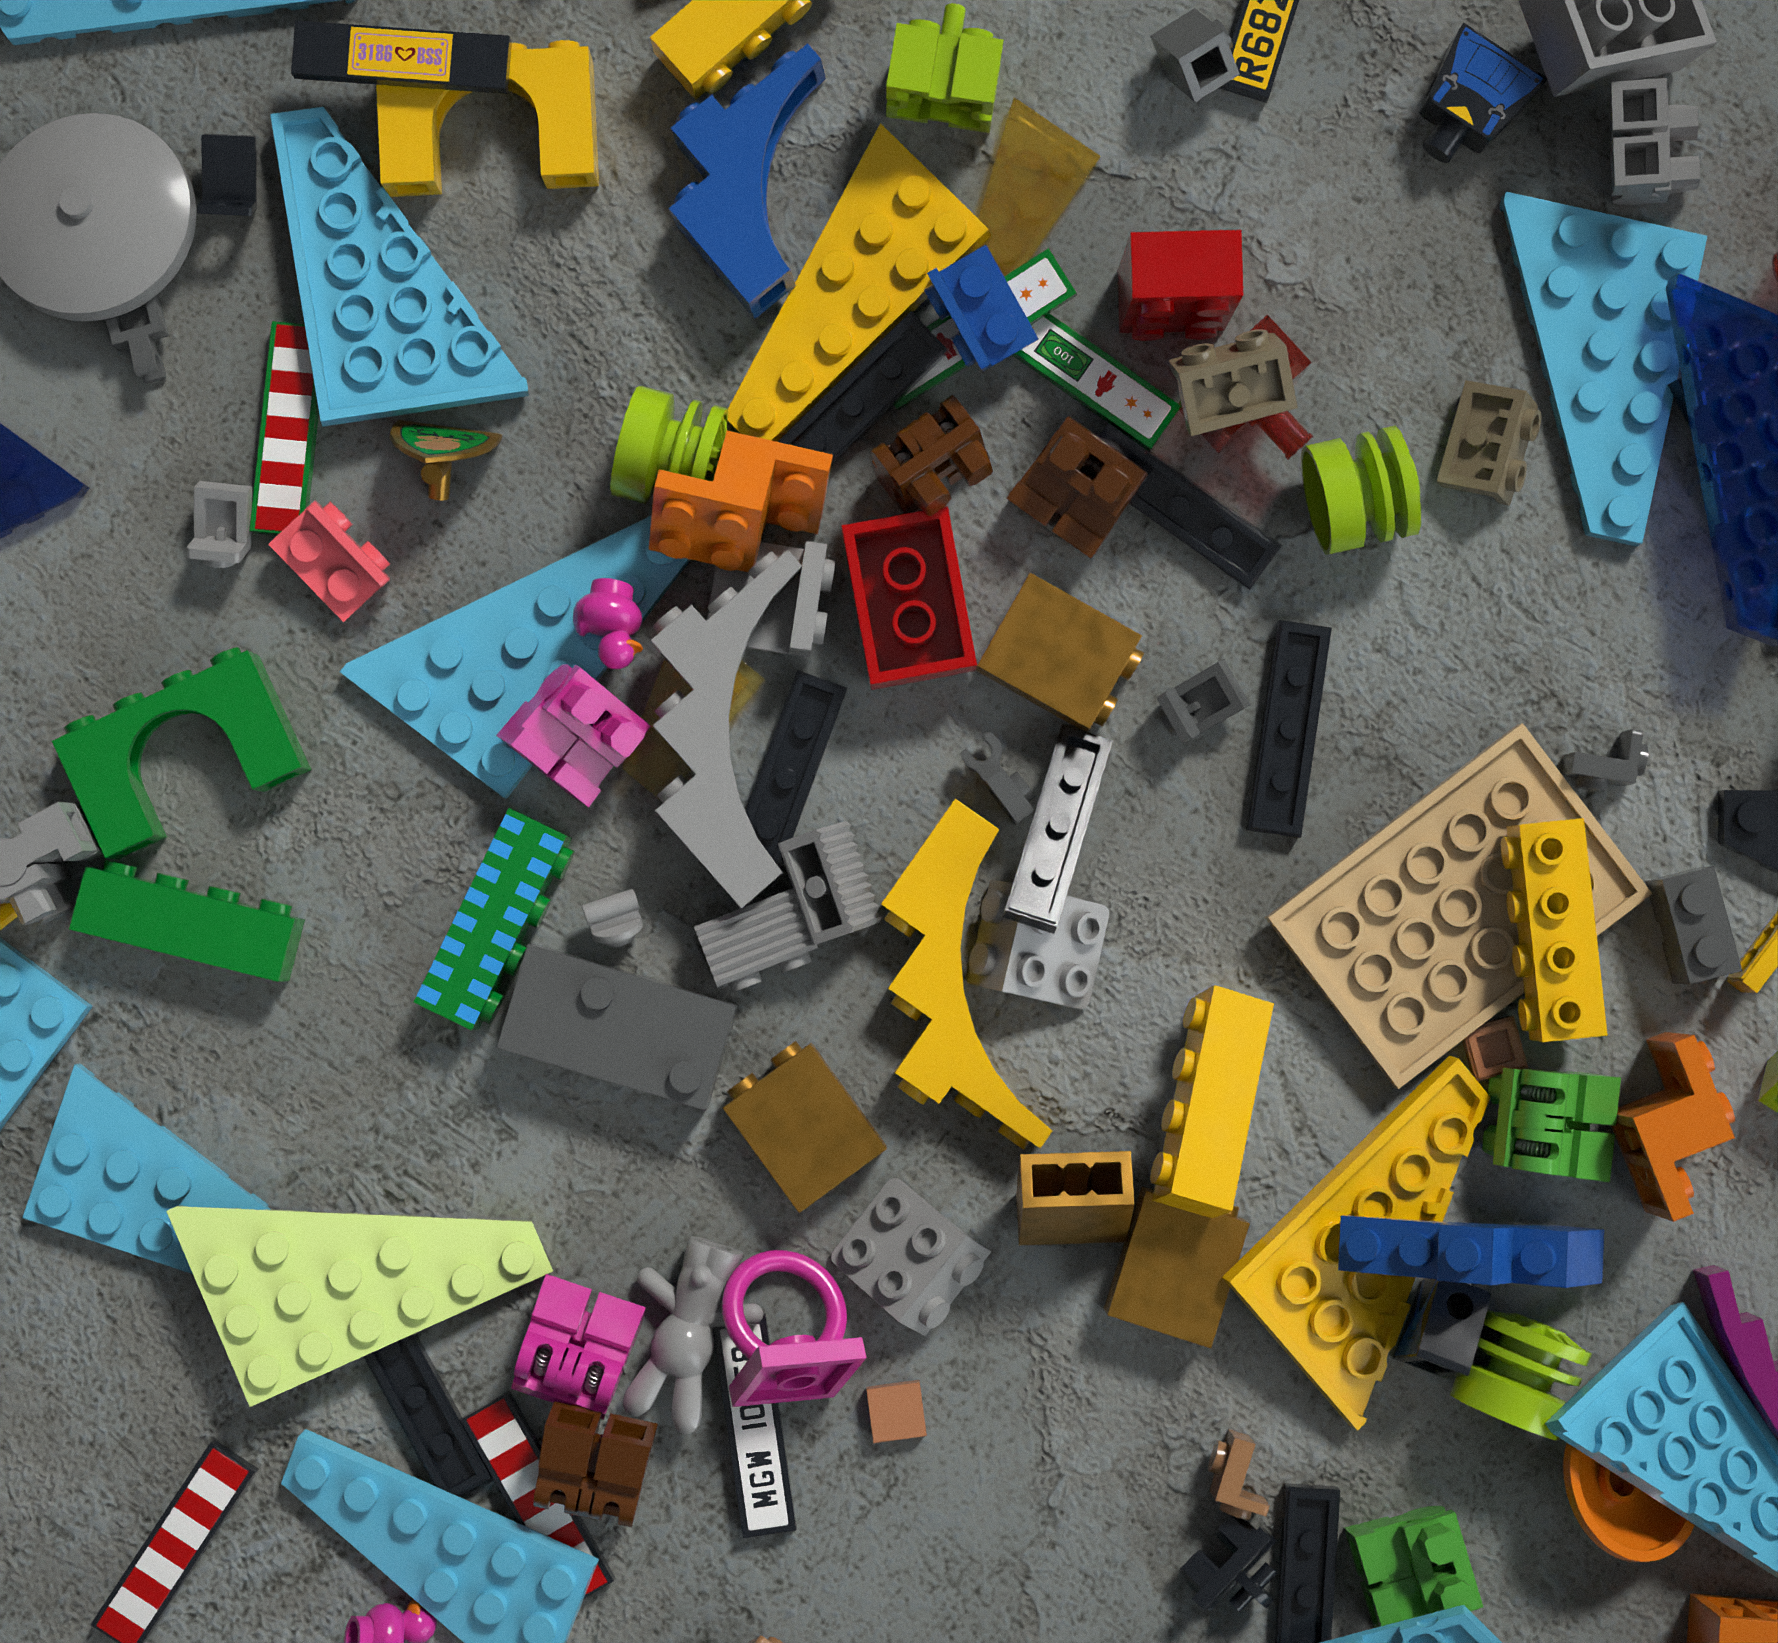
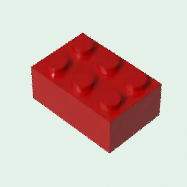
[1117,230,1244,341]
[841,506,977,690]

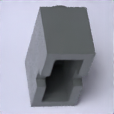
[1645,866,1742,984]

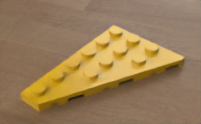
[1222,1055,1490,1431]

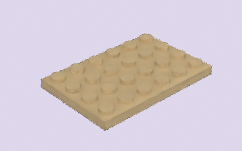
[1265,723,1652,1089]

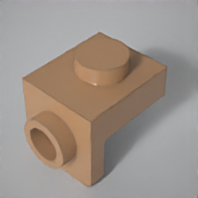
[1208,1429,1270,1520]

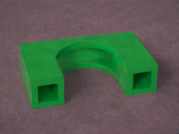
[52,647,312,860]

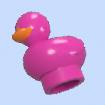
[573,578,643,670]
[344,1599,437,1643]

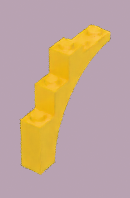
[881,798,1052,1149]

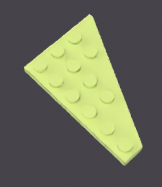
[166,1206,553,1407]

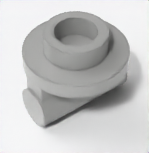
[581,889,643,947]

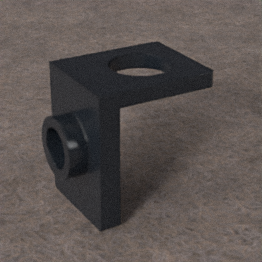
[197,133,257,216]

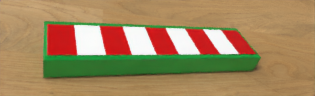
[249,321,319,536]

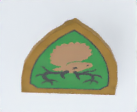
[390,420,502,501]

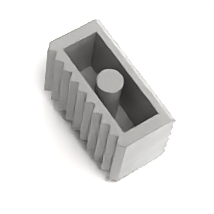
[778,821,883,946]
[694,888,819,993]

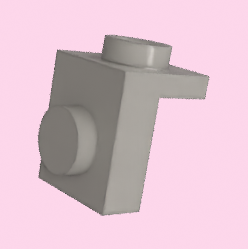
[187,481,252,568]

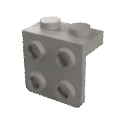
[707,541,835,658]
[967,879,1109,1009]
[831,1178,991,1336]

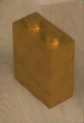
[976,573,1144,732]
[723,1041,887,1213]
[1016,1151,1134,1246]
[1103,1186,1250,1348]

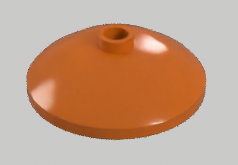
[1563,1443,1695,1563]

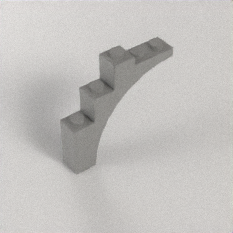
[651,550,802,909]

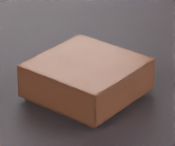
[1462,1016,1528,1081]
[866,1380,927,1443]

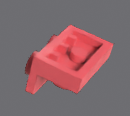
[268,500,390,622]

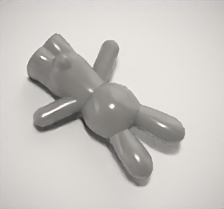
[623,1236,763,1435]

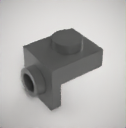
[1157,659,1251,743]
[1560,729,1648,792]

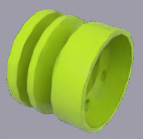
[610,385,728,504]
[1301,426,1421,555]
[1450,1310,1592,1440]

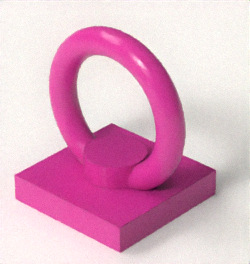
[722,1250,867,1407]

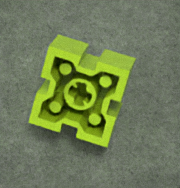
[886,3,1004,133]

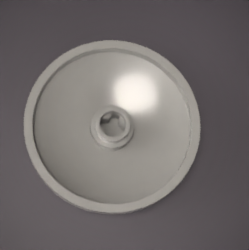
[0,113,196,321]

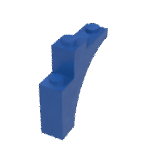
[669,43,826,319]
[1338,1215,1604,1288]

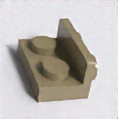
[1169,329,1298,436]
[1437,380,1541,506]

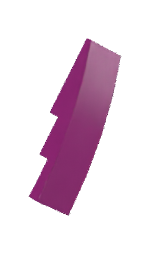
[1693,1265,1778,1441]

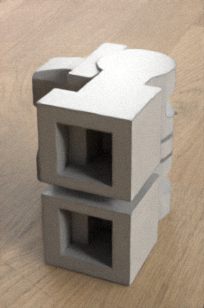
[1608,78,1700,205]
[0,802,104,925]

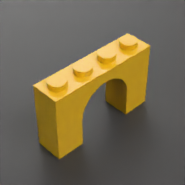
[376,40,599,197]

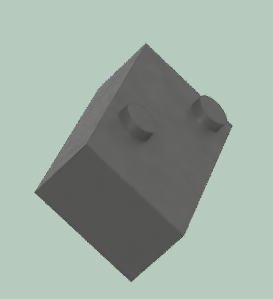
[497,944,739,1110]

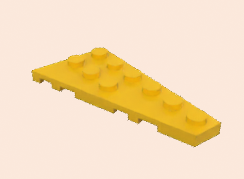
[728,123,991,442]

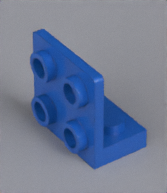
[924,245,1039,372]

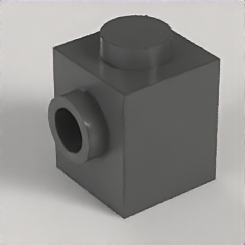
[1150,8,1240,102]

